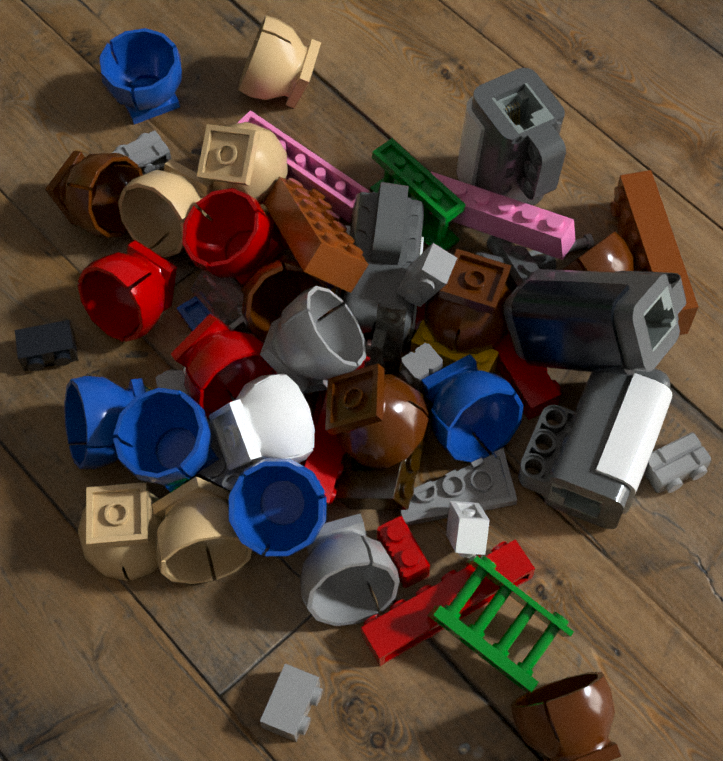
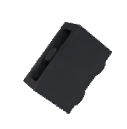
[15,320,79,371]

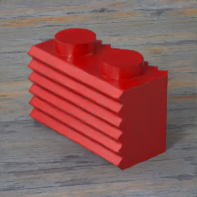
[377,516,430,588]

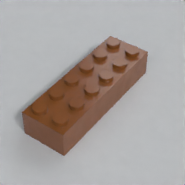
[610,170,699,335]
[264,176,369,293]

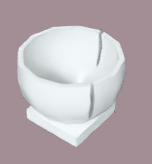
[209,373,315,471]

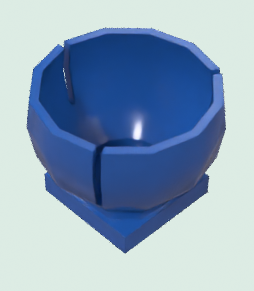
[100,28,182,125]
[421,354,524,462]
[64,376,146,469]
[113,388,219,492]
[229,458,327,556]

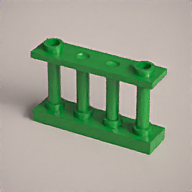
[369,138,466,251]
[428,555,574,692]

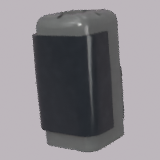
[503,269,687,375]

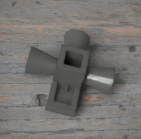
[476,235,556,289]

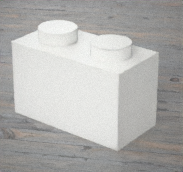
[446,501,490,558]

